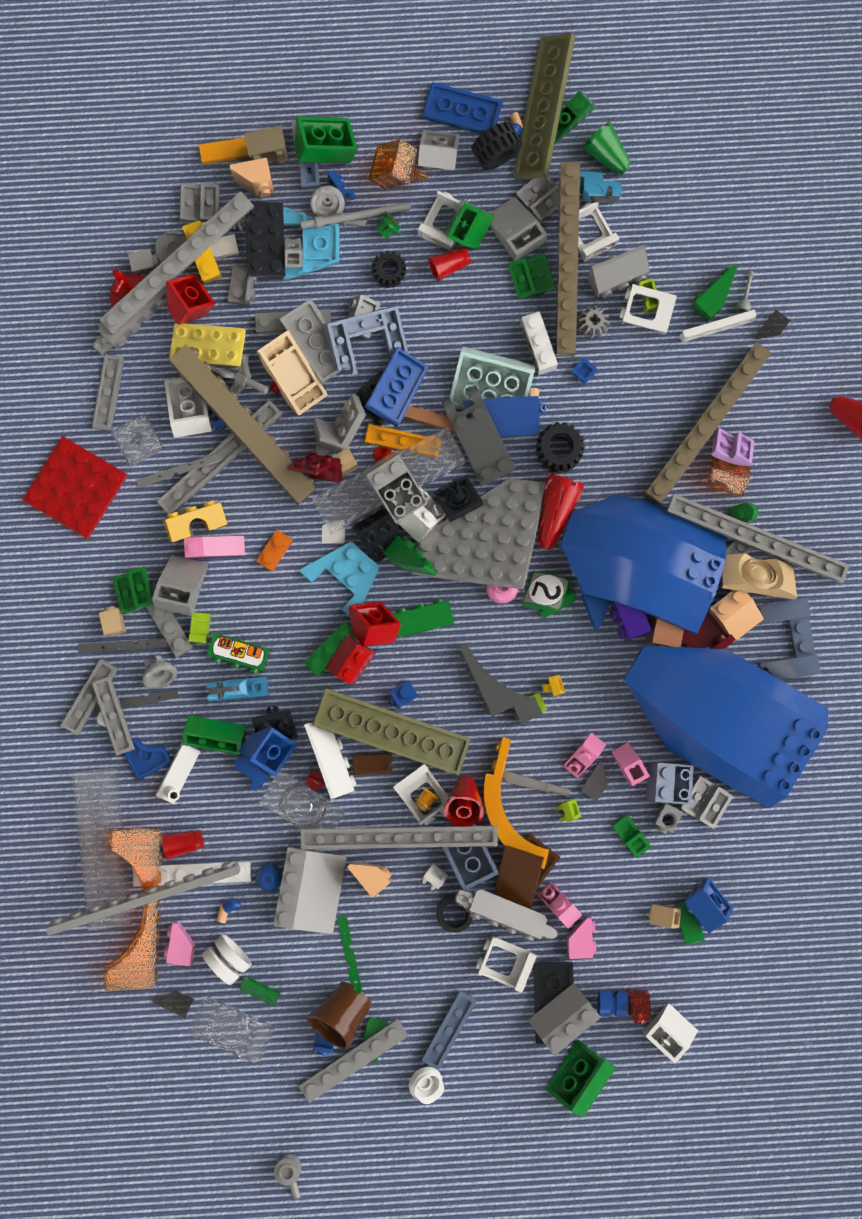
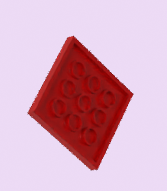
[22,436,128,540]

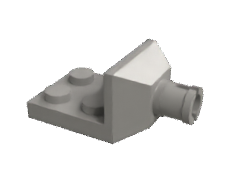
[312,394,366,456]

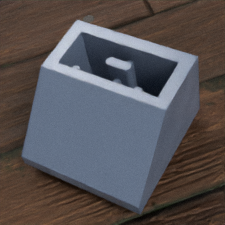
[646,762,694,805]

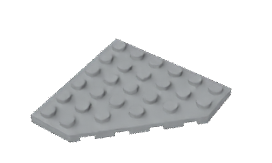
[411,478,545,590]

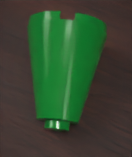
[581,121,631,175]

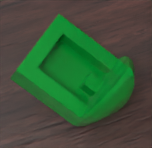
[728,502,759,523]

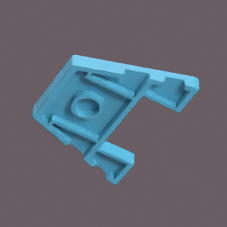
[283,207,340,281]
[300,541,380,617]

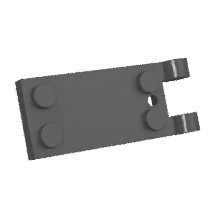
[442,385,516,486]

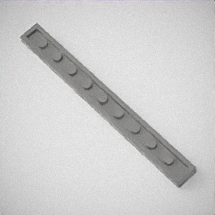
[99,191,254,334]
[666,494,850,584]
[301,826,498,849]
[46,861,241,936]

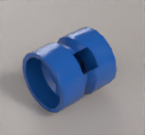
[597,990,628,1018]

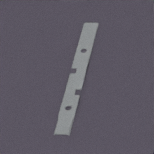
[137,453,220,488]

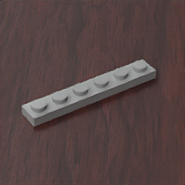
[298,1019,408,1103]

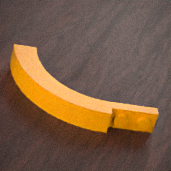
[484,737,549,869]

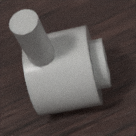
[274,1154,302,1199]

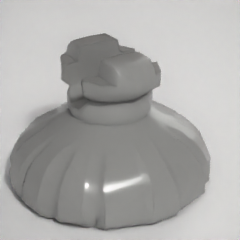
[310,185,345,217]
[142,655,178,689]

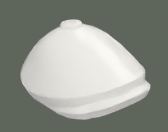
[409,1067,444,1104]

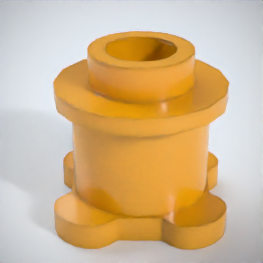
[415,787,439,812]

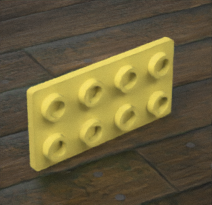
[169,323,246,367]

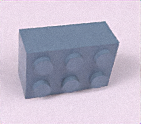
[443,824,499,891]

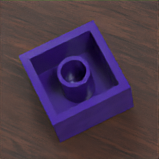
[609,602,652,642]

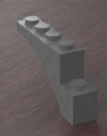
[458,643,543,724]

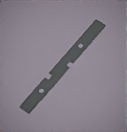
[78,638,167,654]
[91,689,179,715]

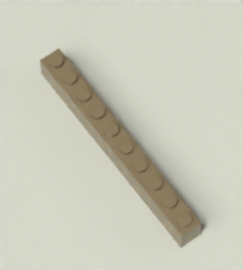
[555,162,580,357]
[643,342,772,505]
[169,344,316,505]

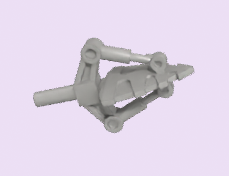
[209,354,269,395]

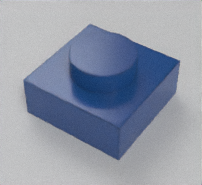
[571,358,598,385]

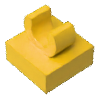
[542,675,565,696]

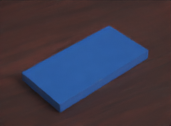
[422,82,503,134]
[364,347,429,427]
[462,396,540,436]

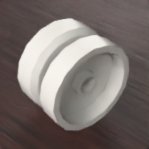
[202,934,252,985]

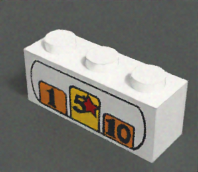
[520,311,558,376]

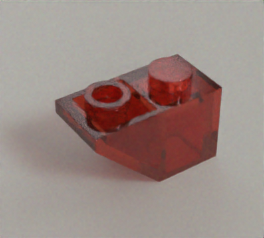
[627,989,652,1024]

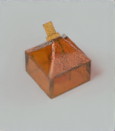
[368,139,428,189]

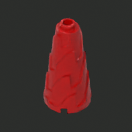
[537,473,585,550]

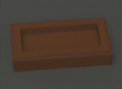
[353,754,392,775]

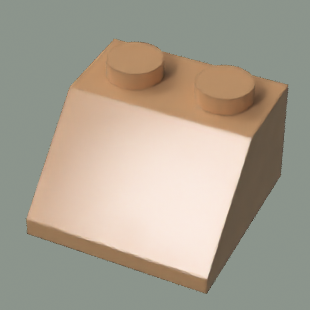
[230,158,274,197]
[709,590,764,643]
[347,862,392,898]

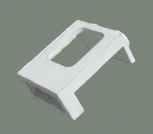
[418,191,460,251]
[578,202,619,262]
[619,284,677,335]
[393,764,449,825]
[476,936,537,993]

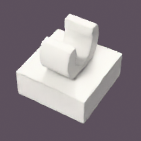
[422,863,448,890]

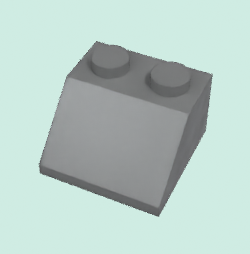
[418,130,460,171]

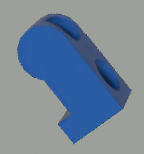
[235,756,270,791]

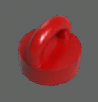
[373,446,392,463]
[306,771,325,790]

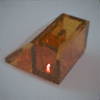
[706,456,751,497]

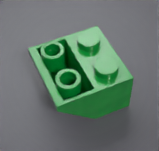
[444,198,494,250]

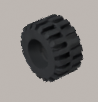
[471,122,523,170]
[536,422,585,473]

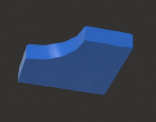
[123,738,173,781]

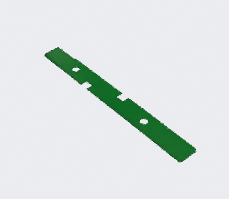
[337,916,363,994]

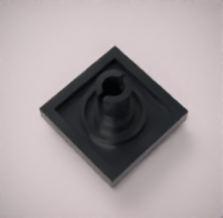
[433,475,484,522]
[252,706,298,739]

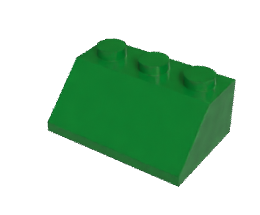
[295,116,358,163]
[545,1040,616,1117]

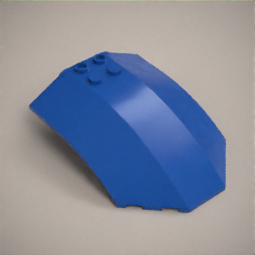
[560,495,726,635]

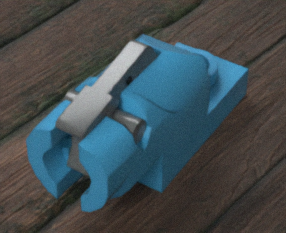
[580,171,622,203]
[207,676,269,702]

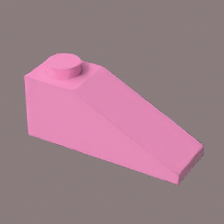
[184,536,245,559]

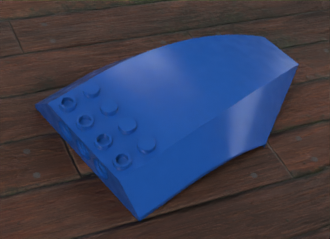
[623,645,829,808]

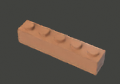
[402,404,456,433]

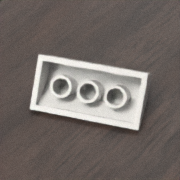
[305,722,357,799]

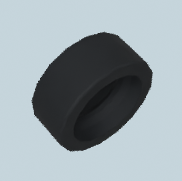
[436,894,473,933]

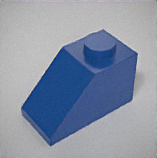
[581,594,611,631]

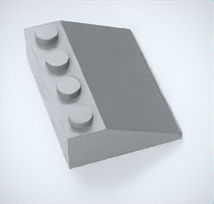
[273,846,347,934]

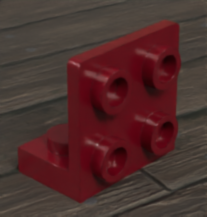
[287,452,343,483]
[682,612,736,649]

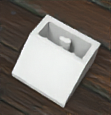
[398,488,446,543]
[642,1003,698,1063]

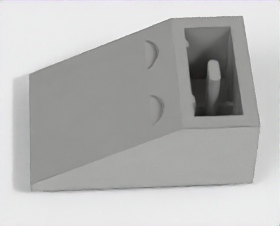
[490,197,548,261]
[362,451,428,524]
[152,555,208,616]

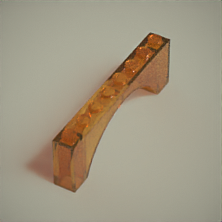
[103,827,163,991]

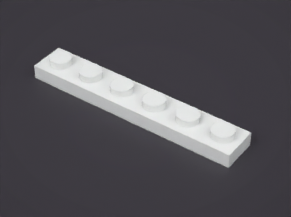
[133,861,251,887]

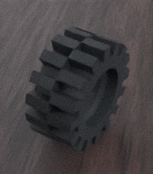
[372,251,406,288]

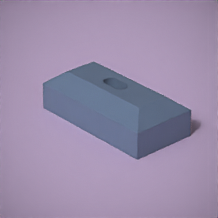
[299,162,320,190]

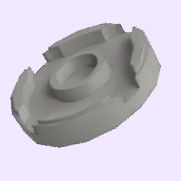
[155,230,187,263]

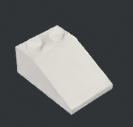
[164,378,212,438]

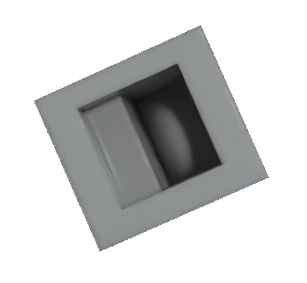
[285,237,302,268]

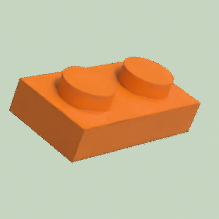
[256,529,293,572]

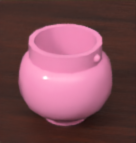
[486,585,518,604]

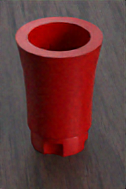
[428,247,471,282]
[161,830,205,861]

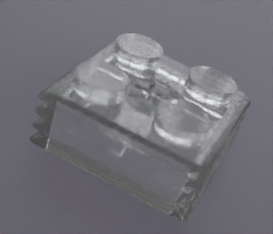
[112,415,164,466]

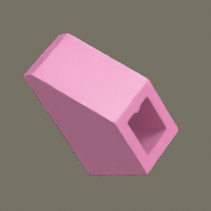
[563,732,606,779]
[611,742,650,786]
[537,882,582,929]
[567,916,596,959]
[164,921,196,966]

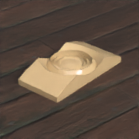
[257,330,328,416]
[721,553,797,600]

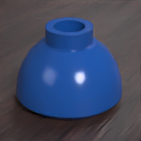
[256,864,283,891]

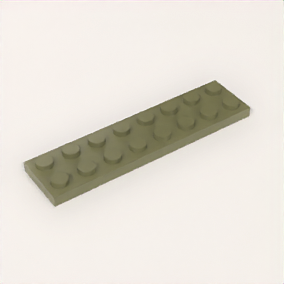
[513,32,576,180]
[312,688,471,776]

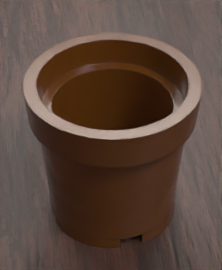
[307,981,372,1050]

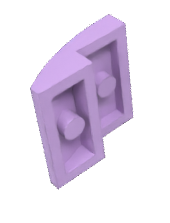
[711,428,755,466]

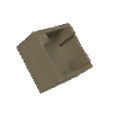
[244,125,289,163]

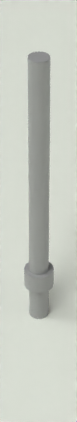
[300,202,411,229]

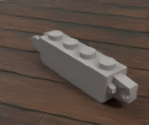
[93,288,167,355]
[454,889,558,942]

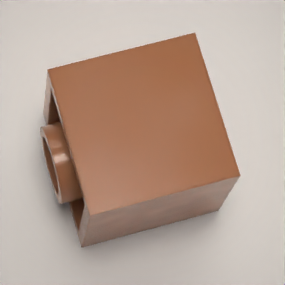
[645,615,684,647]

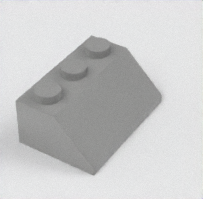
[588,245,650,299]
[528,982,601,1056]

